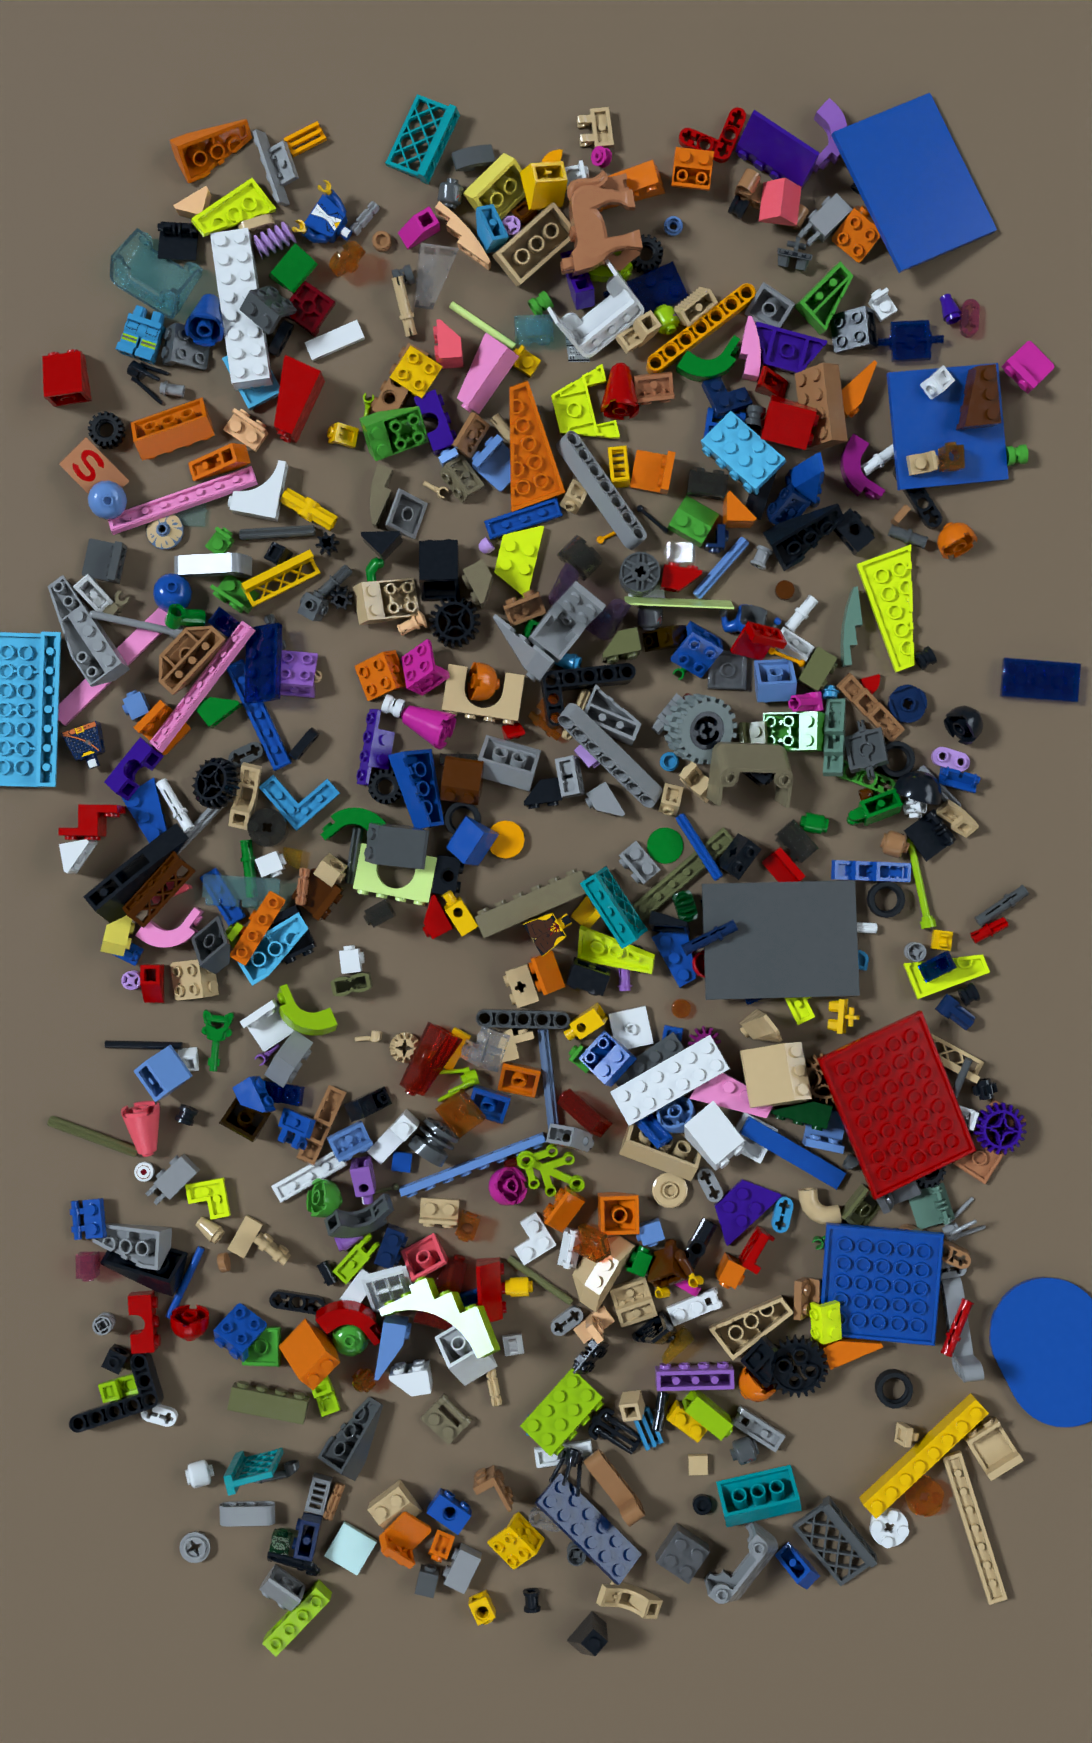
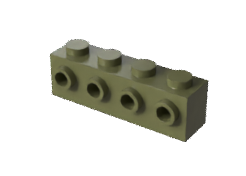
[227,1381,310,1425]

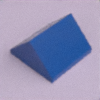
[446,816,499,866]
[466,1085,511,1124]

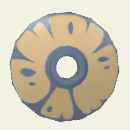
[146,514,184,550]

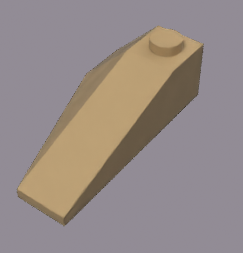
[739,1009,783,1043]

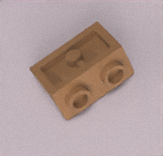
[452,412,490,458]
[793,1277,821,1321]

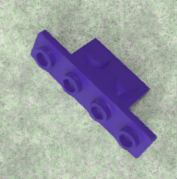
[356,709,395,786]

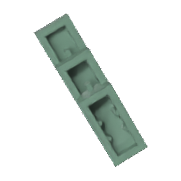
[840,586,863,668]
[823,698,846,776]

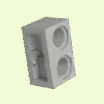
[555,755,585,798]

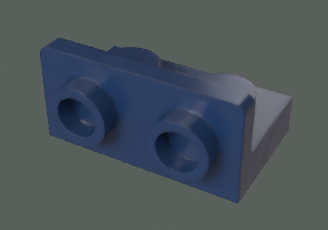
[767,484,811,525]

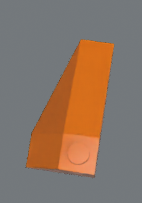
[170,119,252,184]

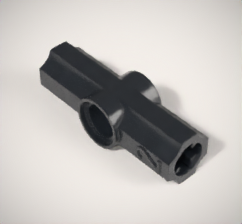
[685,1217,717,1269]

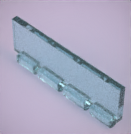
[202,874,280,908]

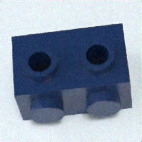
[374,1223,408,1269]
[292,1512,323,1562]

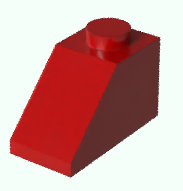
[422,894,453,939]

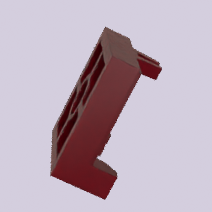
[285,281,336,337]

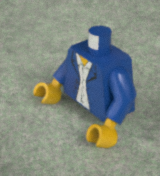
[292,180,352,244]

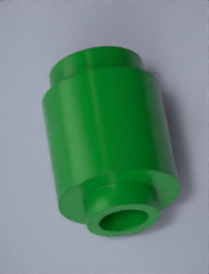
[799,812,829,834]

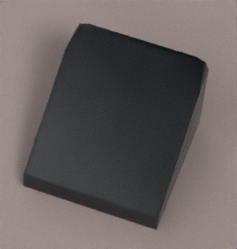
[264,542,293,566]

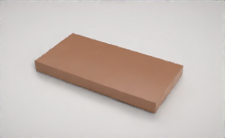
[952,1099,1026,1184]

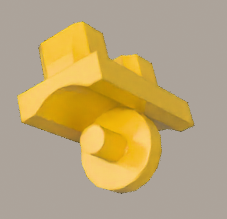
[827,998,860,1034]

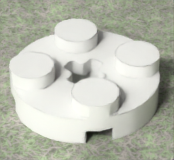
[869,1507,909,1548]

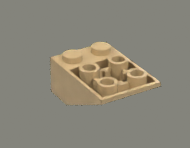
[353,578,419,625]

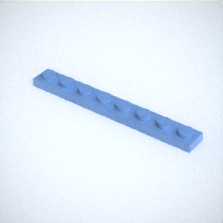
[399,1132,546,1198]

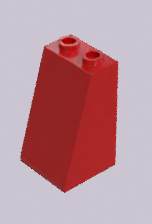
[274,355,325,443]

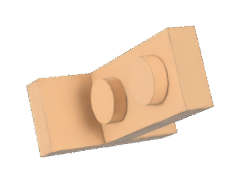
[573,1304,615,1344]

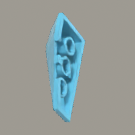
[238,912,309,986]

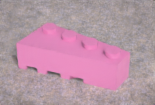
[688,1073,773,1118]

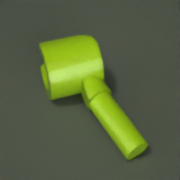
[363,393,374,416]

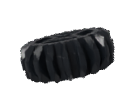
[429,596,481,648]
[192,758,241,809]

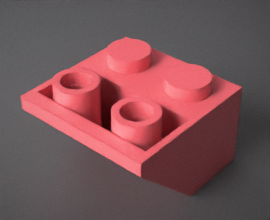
[433,319,464,369]

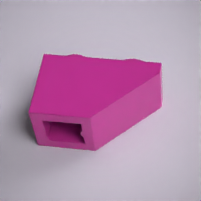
[398,206,441,250]

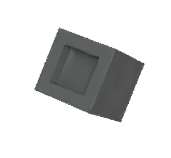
[415,1564,440,1598]

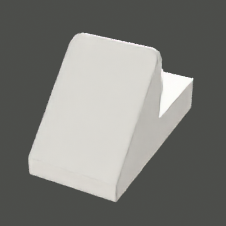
[73,574,113,612]

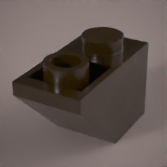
[642,625,687,652]

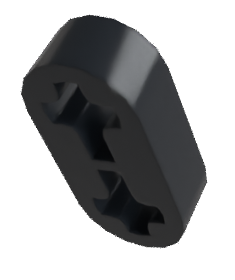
[268,320,294,357]
[289,727,320,761]

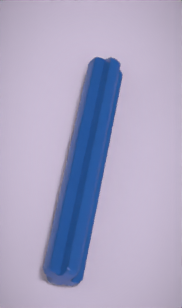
[676,813,723,881]

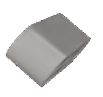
[219,1501,275,1527]

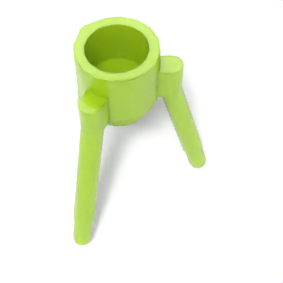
[435,1067,479,1102]

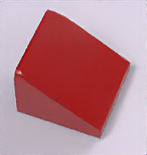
[502,723,525,740]

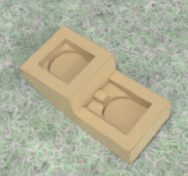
[936,799,979,838]

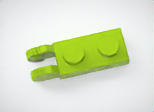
[333,1233,381,1285]

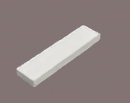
[271,1151,348,1203]

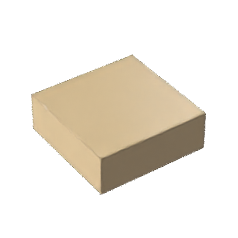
[688,1454,708,1475]

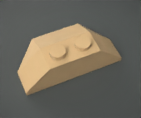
[572,1236,636,1312]

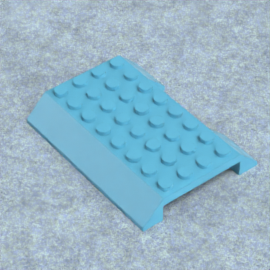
[0,632,61,787]

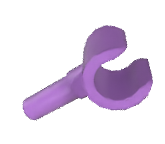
[255,1043,280,1066]

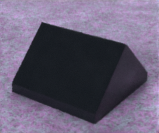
[361,531,403,561]

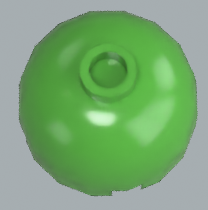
[306,1178,342,1218]
[332,1325,370,1356]

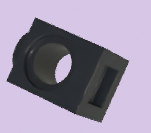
[101,1344,131,1375]

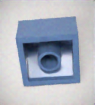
[754,659,797,703]

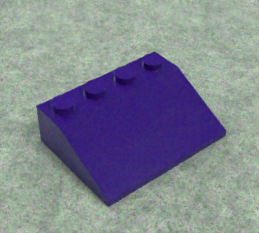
[735,110,820,190]

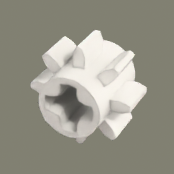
[903,798,927,818]

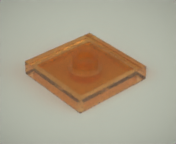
[435,1088,486,1138]

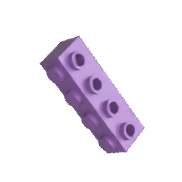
[655,1361,734,1391]

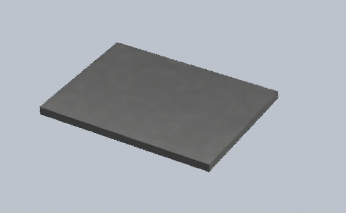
[701,880,860,1000]

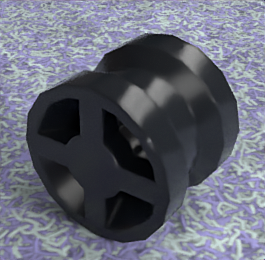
[728,194,750,219]
[914,646,937,670]
[957,983,980,1006]
[175,1104,199,1126]

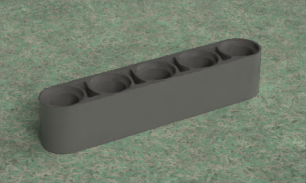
[476,1009,570,1029]

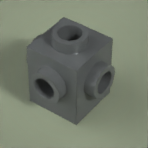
[297,590,330,621]

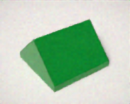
[269,243,318,294]

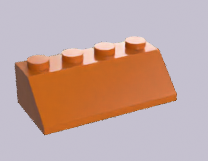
[131,397,215,461]

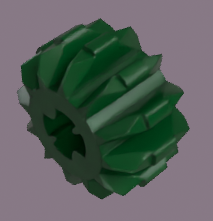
[672,890,698,923]

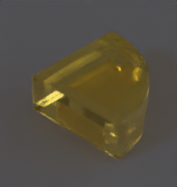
[283,847,303,869]

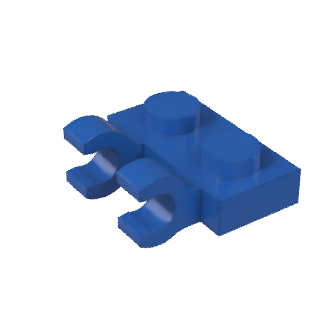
[278,1108,316,1150]

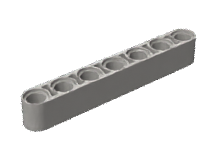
[556,431,647,550]
[558,703,663,808]

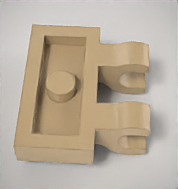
[577,107,614,149]

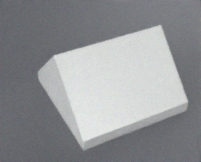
[59,839,98,874]

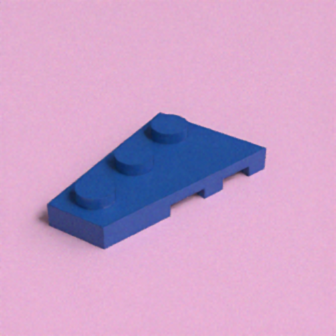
[122,778,168,843]
[651,932,696,988]

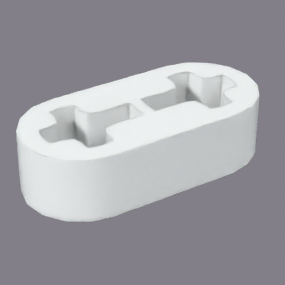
[141,1402,178,1427]

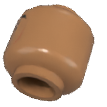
[880,830,910,858]

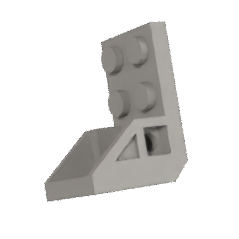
[527,581,606,663]

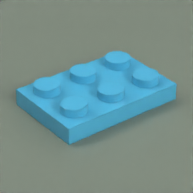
[222,356,280,410]

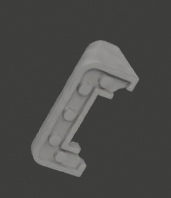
[704,1521,778,1604]

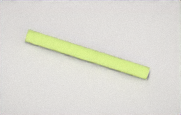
[449,301,516,350]

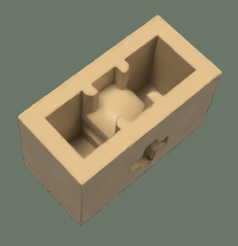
[503,964,539,1008]

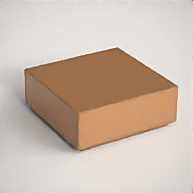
[890,505,911,526]

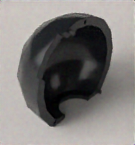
[894,770,942,805]

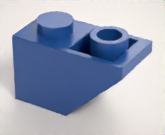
[233,1076,276,1113]

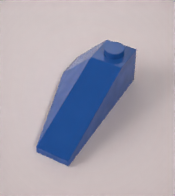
[785,452,825,508]

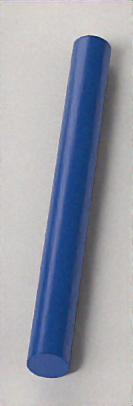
[166,1246,205,1319]

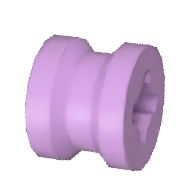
[502,216,521,240]
[121,970,141,990]

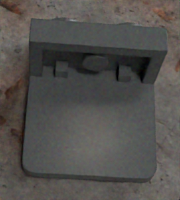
[239,286,297,335]
[161,323,210,370]

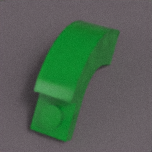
[676,335,740,382]
[320,808,387,841]

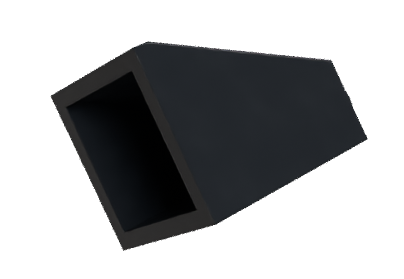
[419,539,460,601]

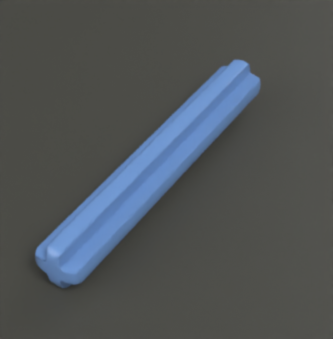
[693,537,749,599]

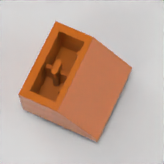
[671,147,714,191]
[528,950,565,995]
[543,1185,585,1233]

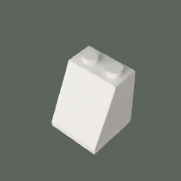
[684,1101,745,1171]
[435,1326,498,1386]

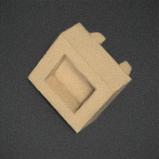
[894,1422,919,1448]

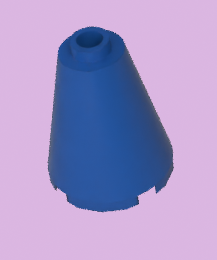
[185,294,224,346]

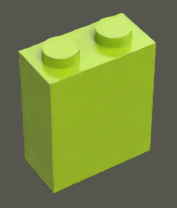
[682,1390,733,1441]

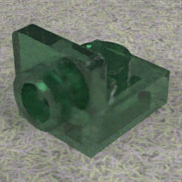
[269,1528,293,1555]

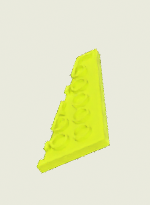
[856,545,915,673]

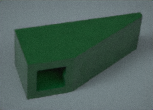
[770,1100,834,1131]

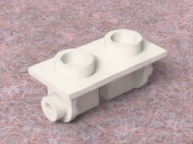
[557,1227,583,1269]

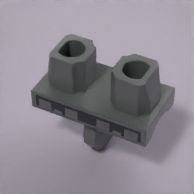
[777,236,813,271]

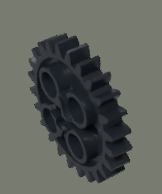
[772,1334,829,1398]

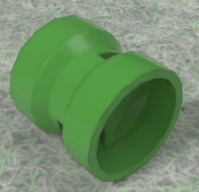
[528,291,554,318]
[1006,444,1028,466]

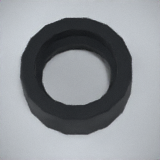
[878,741,915,778]
[445,802,481,835]
[867,881,905,918]
[875,1369,913,1409]

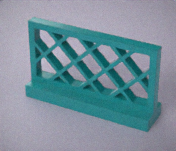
[385,94,460,184]
[580,866,648,949]
[223,1448,283,1496]

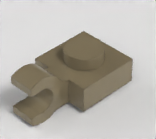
[103,590,131,625]

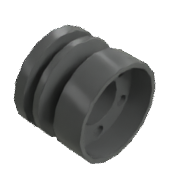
[619,552,661,597]
[408,1117,460,1167]

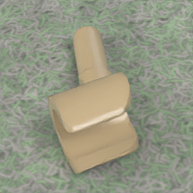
[423,481,449,499]
[355,1030,382,1042]

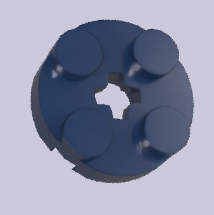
[888,685,927,723]

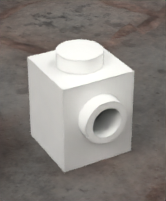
[255,851,287,878]
[339,945,365,974]

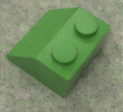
[667,495,719,548]

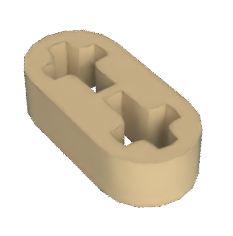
[238,214,275,235]

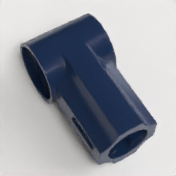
[935,994,976,1030]

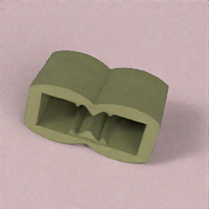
[331,972,373,996]

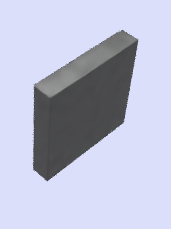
[708,651,747,690]

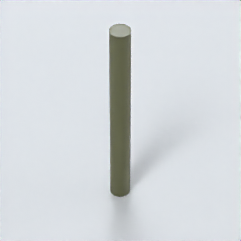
[506,1255,574,1305]

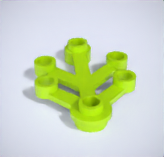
[516,1144,585,1197]

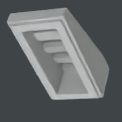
[304,1472,333,1516]

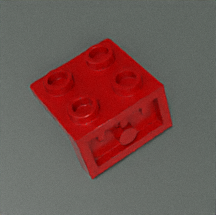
[730,621,787,660]

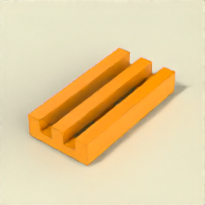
[284,121,327,158]

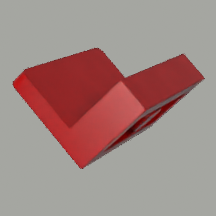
[762,847,806,882]

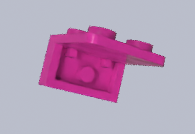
[1002,341,1054,394]

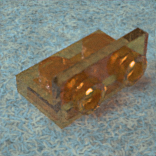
[573,1223,611,1263]

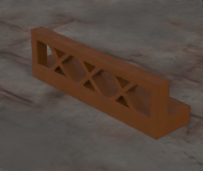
[122,851,196,928]

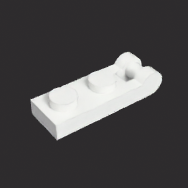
[666,1288,723,1326]

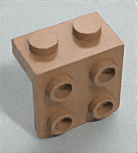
[473,1465,514,1512]

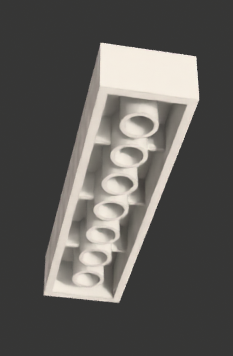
[210,228,273,391]

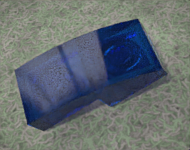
[264,1081,305,1106]

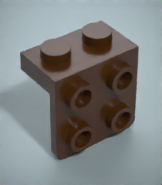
[291,868,344,921]

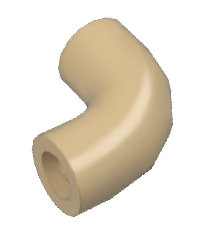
[798,1187,841,1225]

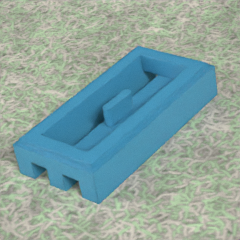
[633,1406,664,1451]

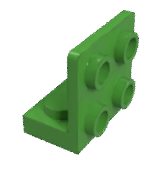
[210,575,260,614]

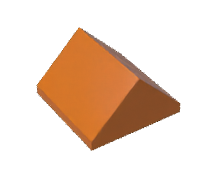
[723,491,757,528]
[497,1062,541,1098]

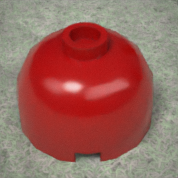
[170,1305,209,1341]

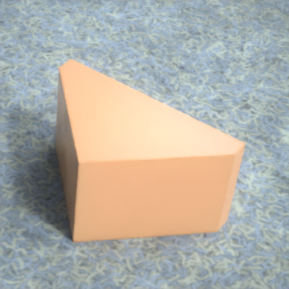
[173,186,211,218]

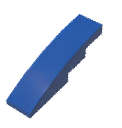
[831,860,911,882]

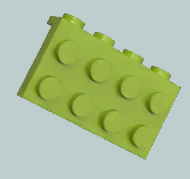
[520,1368,604,1457]

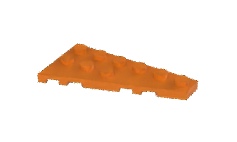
[509,380,565,512]

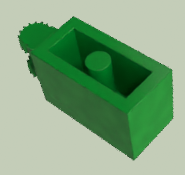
[846,788,903,826]

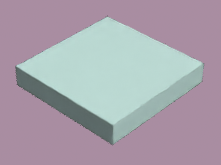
[324,1521,377,1575]

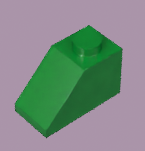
[196,697,243,728]

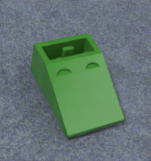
[359,406,429,461]
[763,711,825,752]

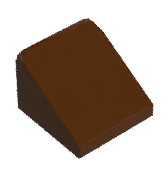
[511,200,538,228]

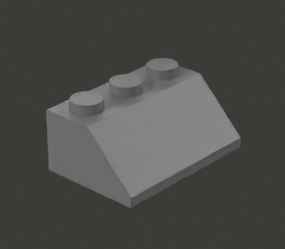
[478,735,541,791]

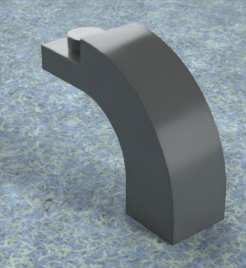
[324,1193,394,1238]

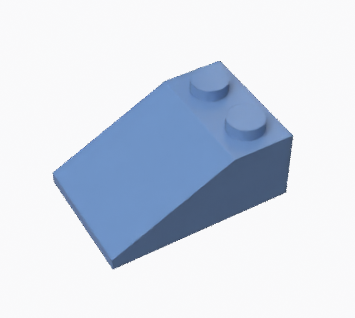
[374,1314,412,1381]

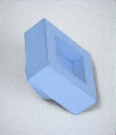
[438,447,459,467]

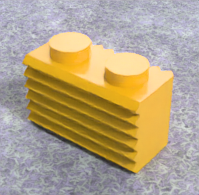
[666,1400,707,1443]

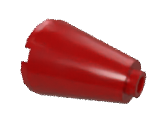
[601,363,639,420]

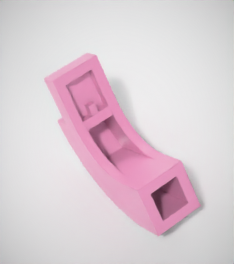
[135,907,204,948]

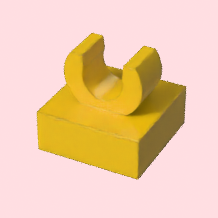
[930,929,953,951]

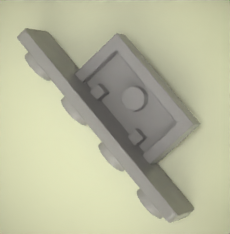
[252,129,299,206]

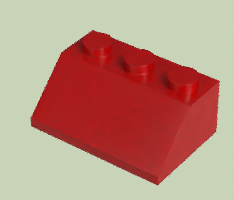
[476,1257,507,1323]

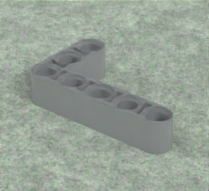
[940,1277,984,1383]

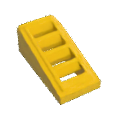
[608,445,630,488]

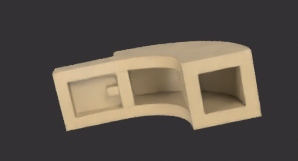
[228,762,262,830]
[596,1581,663,1619]

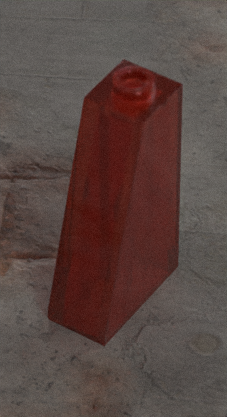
[399,1022,463,1096]
[413,1254,468,1330]

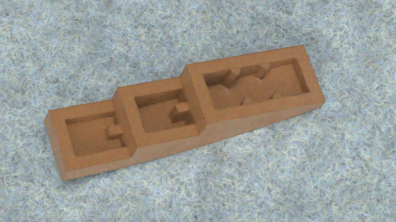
[836,673,905,742]
[296,1085,347,1166]

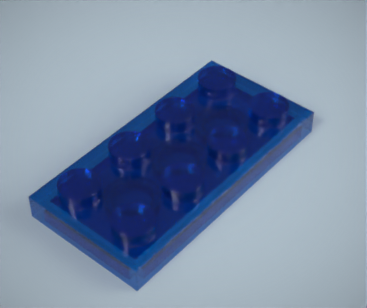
[603,261,688,314]
[244,623,282,704]
[1000,658,1081,703]

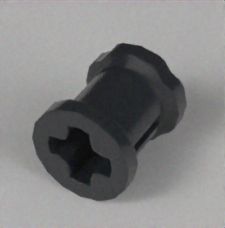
[523,1588,541,1613]

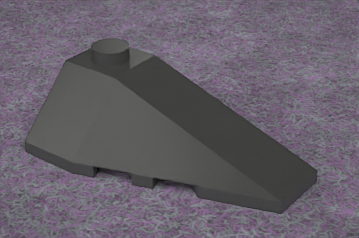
[318,1396,383,1481]

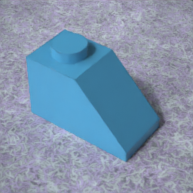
[476,204,509,253]

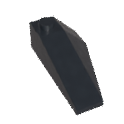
[763,503,845,571]
[100,1248,188,1297]
[632,1310,677,1345]

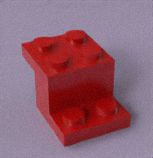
[58,804,126,840]

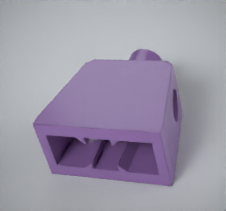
[350,1155,376,1205]

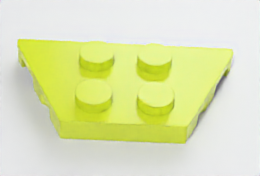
[494,526,544,597]

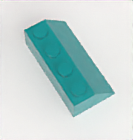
[716,1465,802,1527]

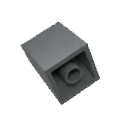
[364,823,429,869]

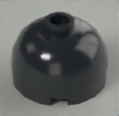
[944,705,983,745]

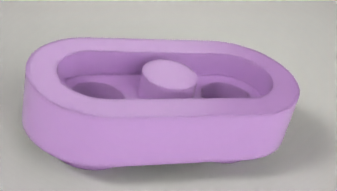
[931,747,970,772]

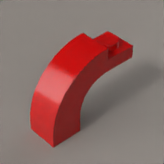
[315,1300,382,1346]

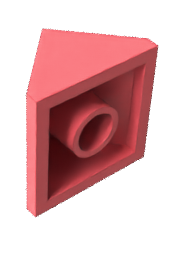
[758,178,802,226]
[400,1233,448,1282]

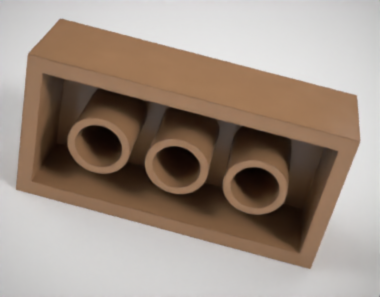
[795,363,848,451]

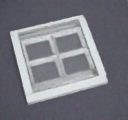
[361,1265,412,1312]

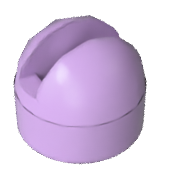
[479,537,495,554]

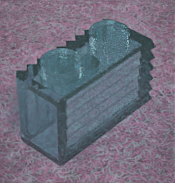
[514,314,554,346]

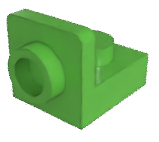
[205,527,235,554]
[568,1043,589,1073]

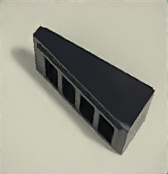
[649,911,690,934]

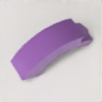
[813,98,847,173]

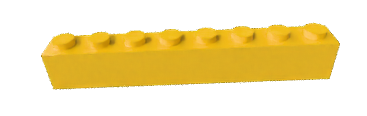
[859,1393,989,1519]

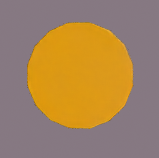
[490,820,525,859]

